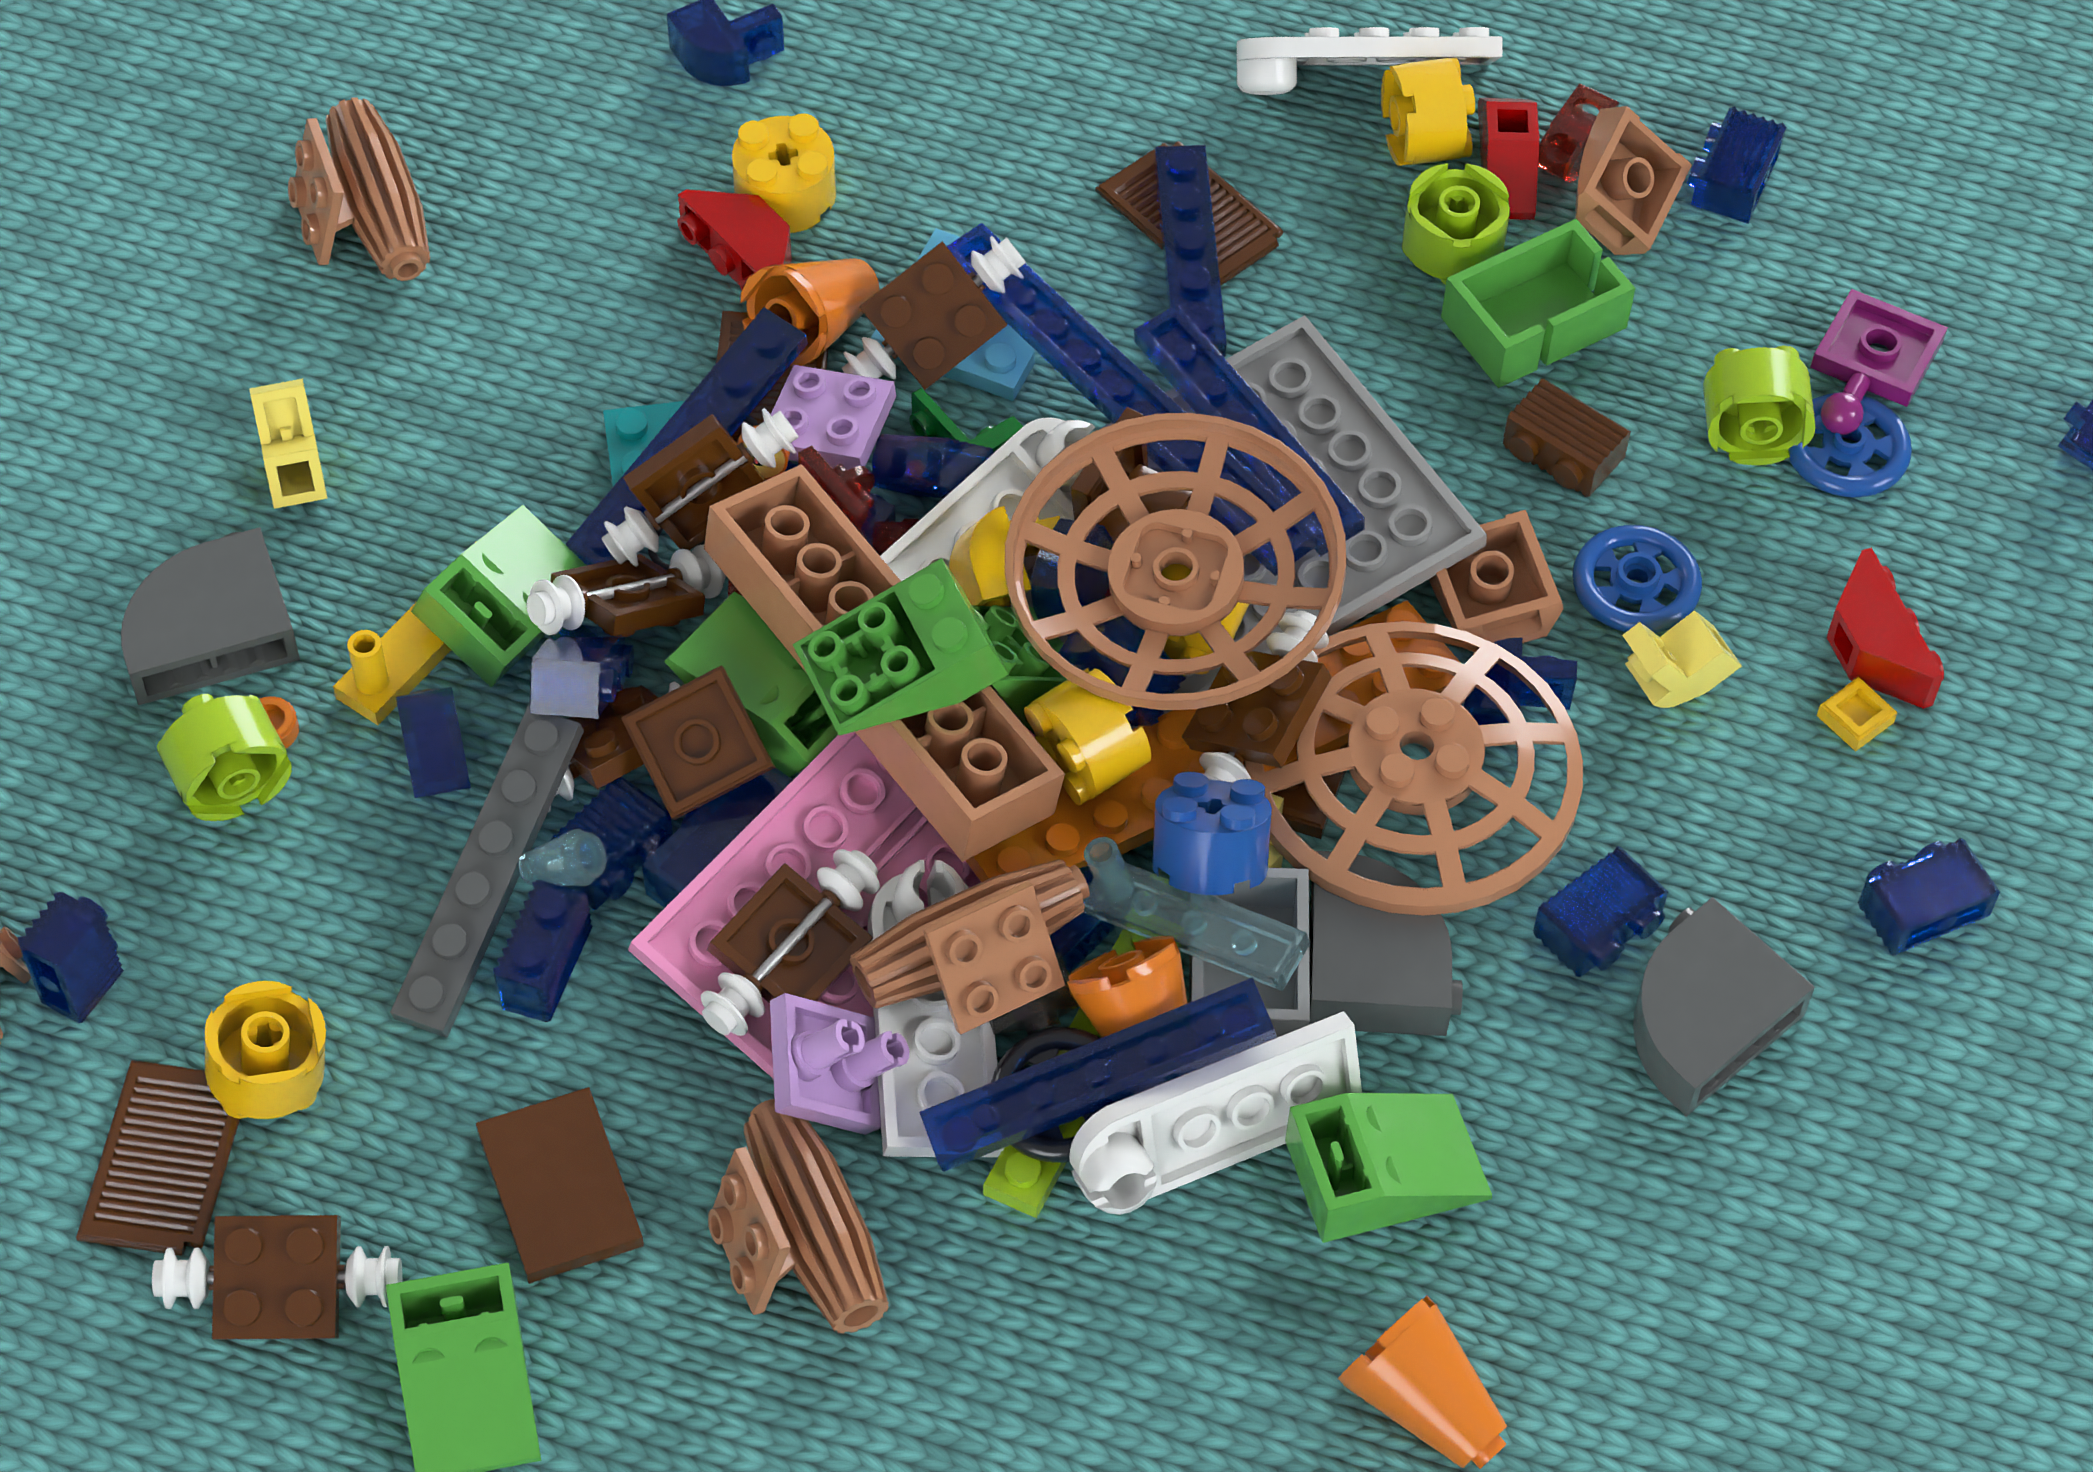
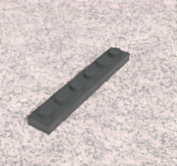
[390,706,584,1038]

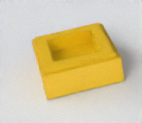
[1816,677,1898,752]

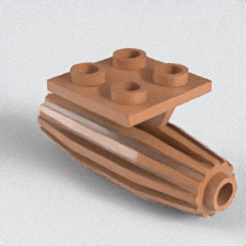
[288,97,430,281]
[850,859,1090,1035]
[708,1099,889,1334]

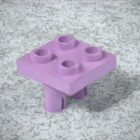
[771,365,896,494]
[770,993,909,1135]

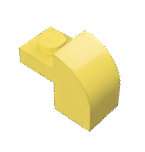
[249,378,328,509]
[1622,610,1742,708]

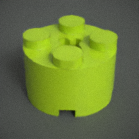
[1402,163,1510,285]
[1703,345,1815,465]
[156,694,292,821]

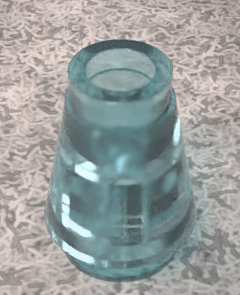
[519,829,606,886]

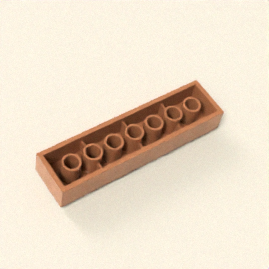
[704,464,1065,862]

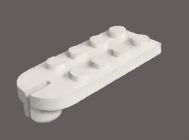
[1237,27,1502,95]
[880,418,1095,581]
[868,860,1004,1157]
[1069,1011,1362,1215]

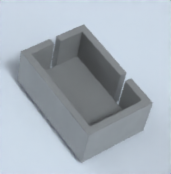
[1189,868,1310,1052]

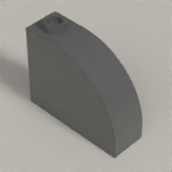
[121,527,300,705]
[1309,851,1463,1036]
[1633,897,1815,1117]

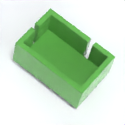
[1441,219,1636,388]

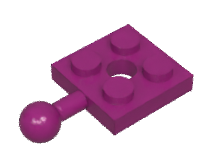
[1810,289,1948,435]

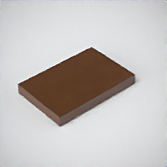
[476,1087,644,1284]

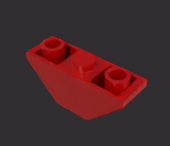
[1478,98,1539,220]
[677,189,792,290]
[1826,547,1944,709]

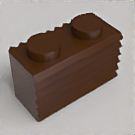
[1503,378,1631,497]

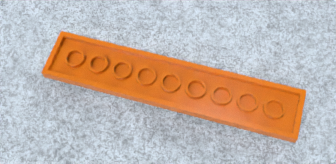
[965,600,1461,882]

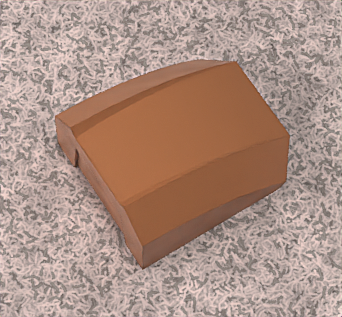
[1575,106,1692,255]
[1429,510,1564,649]

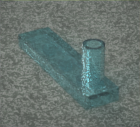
[1083,837,1311,991]

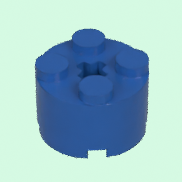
[1152,772,1272,895]

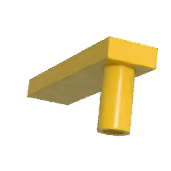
[333,603,451,726]

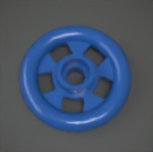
[1788,393,1912,498]
[1572,525,1702,633]

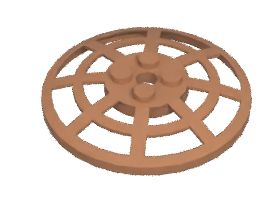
[1005,413,1346,710]
[1244,621,1583,916]

